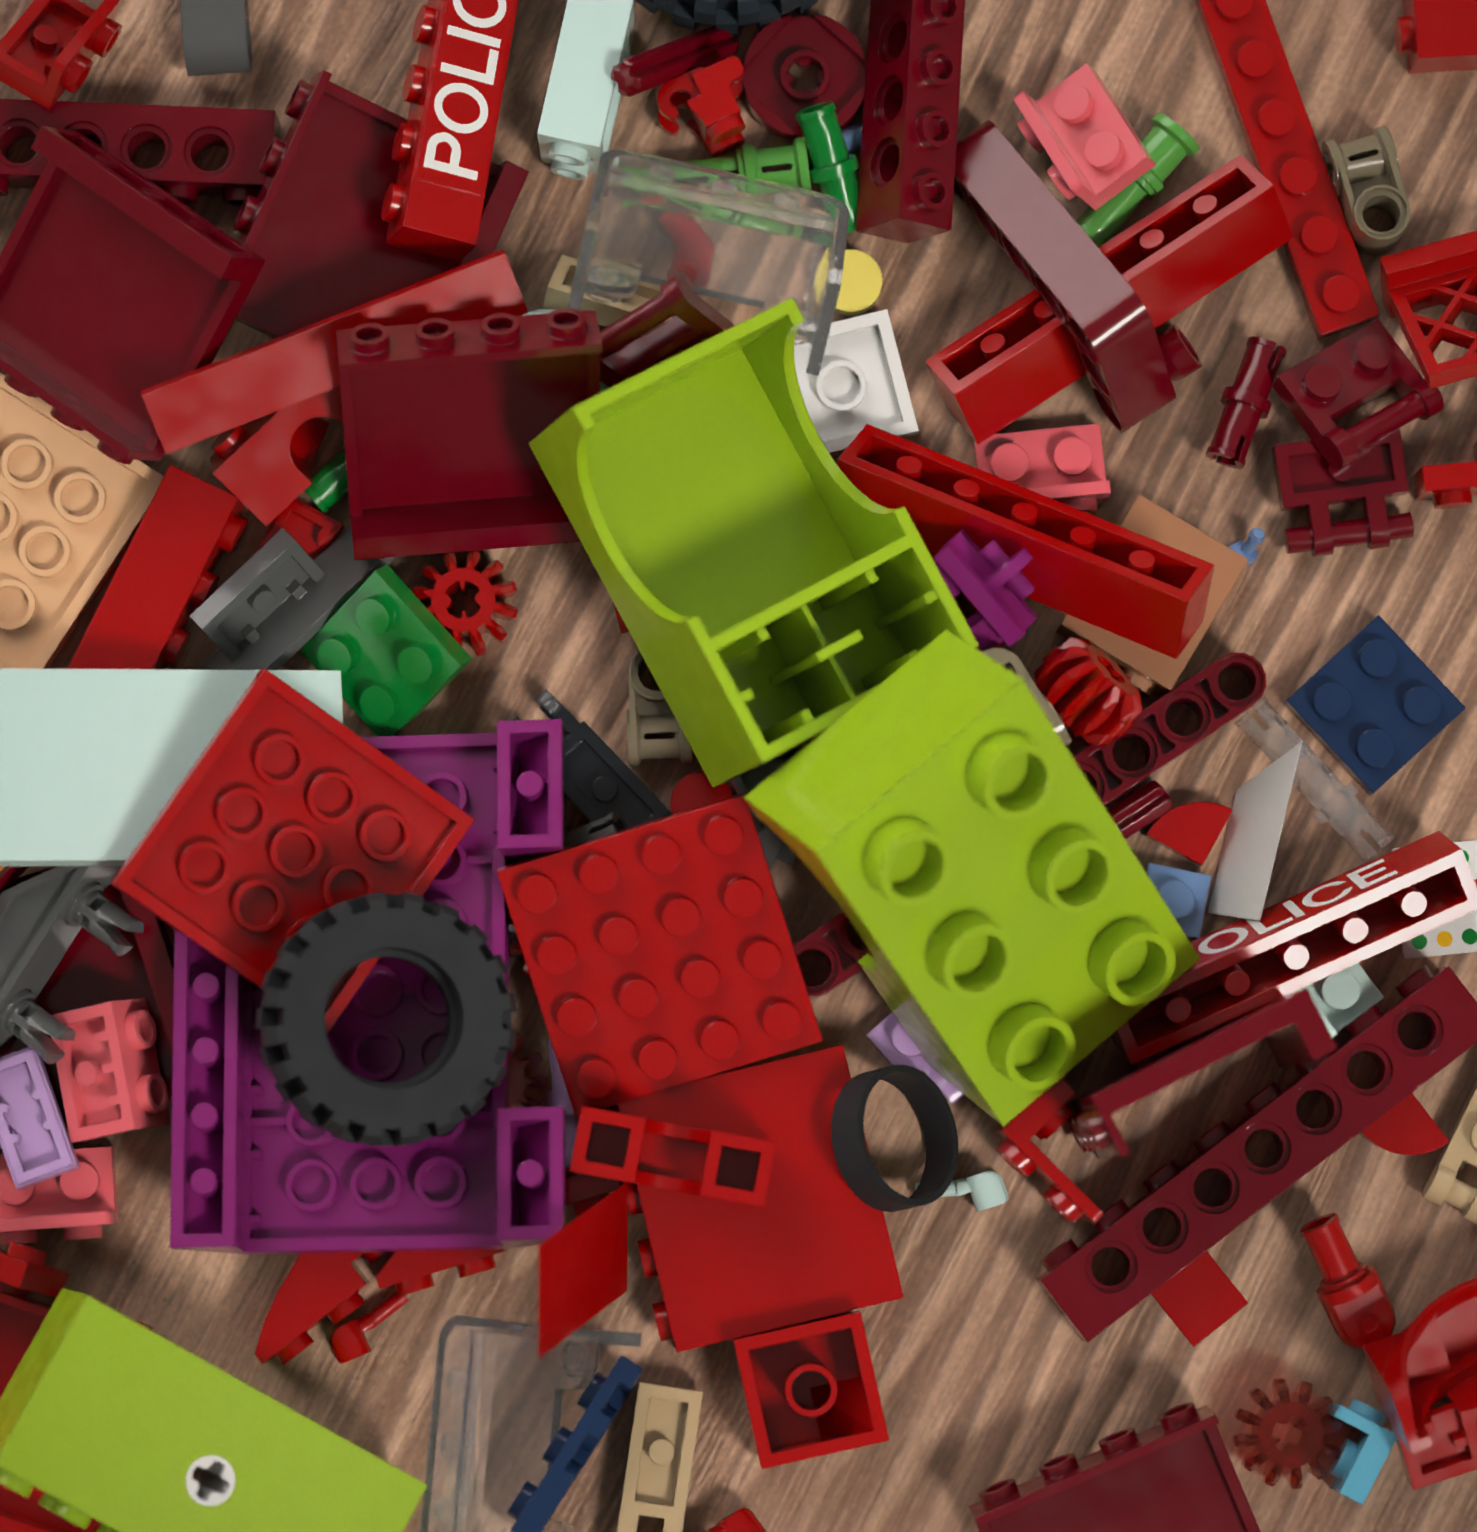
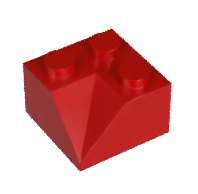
[733,1310,889,1469]

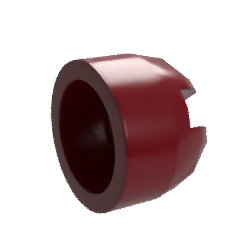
[1157,324,1202,381]

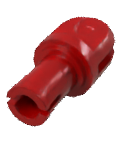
[1300,1213,1396,1351]

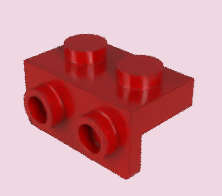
[0,0,122,110]

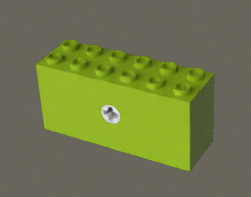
[0,1288,428,1532]

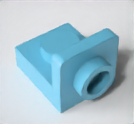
[1327,1398,1396,1505]

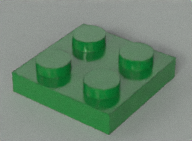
[300,564,472,737]

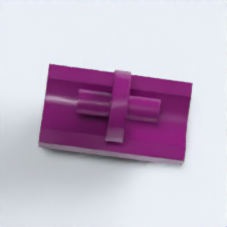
[933,529,1038,652]

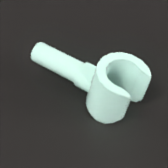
[915,1171,1009,1212]

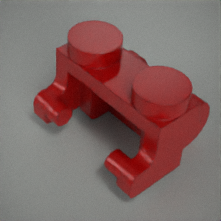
[657,56,746,158]

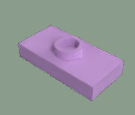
[0,1047,81,1190]

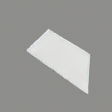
[1207,741,1303,921]

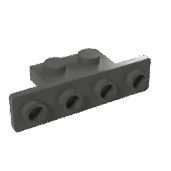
[190,526,395,670]

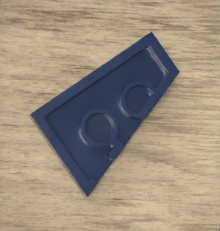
[506,1355,643,1532]

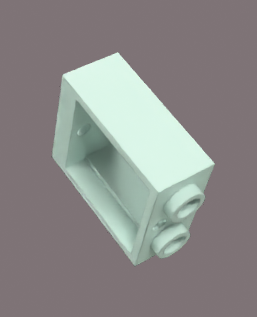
[537,0,635,180]

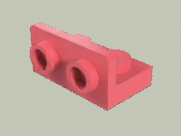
[1013,63,1156,211]
[973,423,1111,514]
[51,998,169,1143]
[0,1146,119,1245]

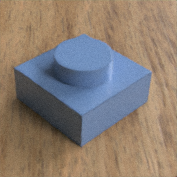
[1145,863,1211,939]

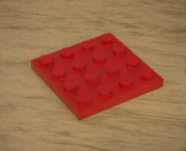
[110,668,475,1034]
[497,792,823,1117]

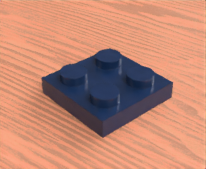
[1283,615,1466,796]

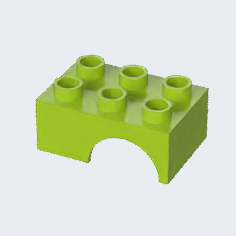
[528,297,979,787]
[744,629,1201,1127]

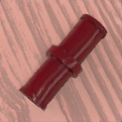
[1205,337,1287,469]

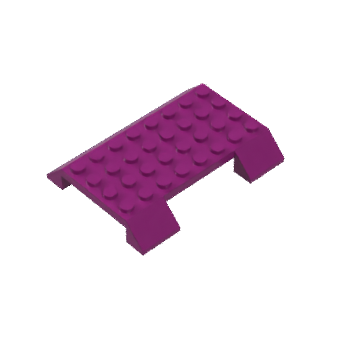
[170,719,565,1255]

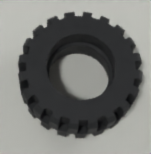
[256,892,518,1146]

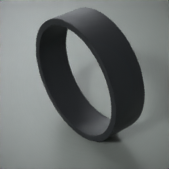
[831,1065,958,1212]

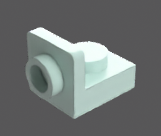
[1287,963,1384,1038]

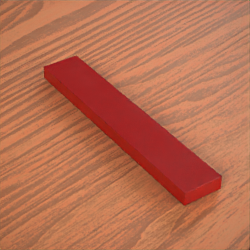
[141,249,528,455]

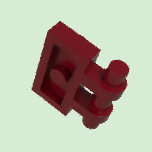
[1271,429,1414,557]

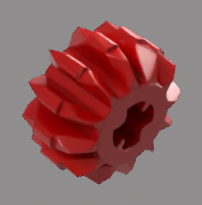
[411,550,519,657]
[1034,637,1143,746]

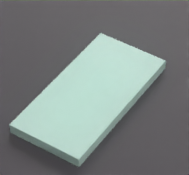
[0,668,343,866]

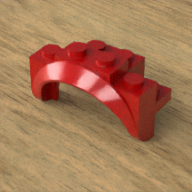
[1362,1277,1477,1490]

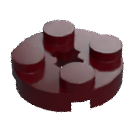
[742,14,866,140]

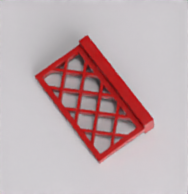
[1379,230,1477,389]

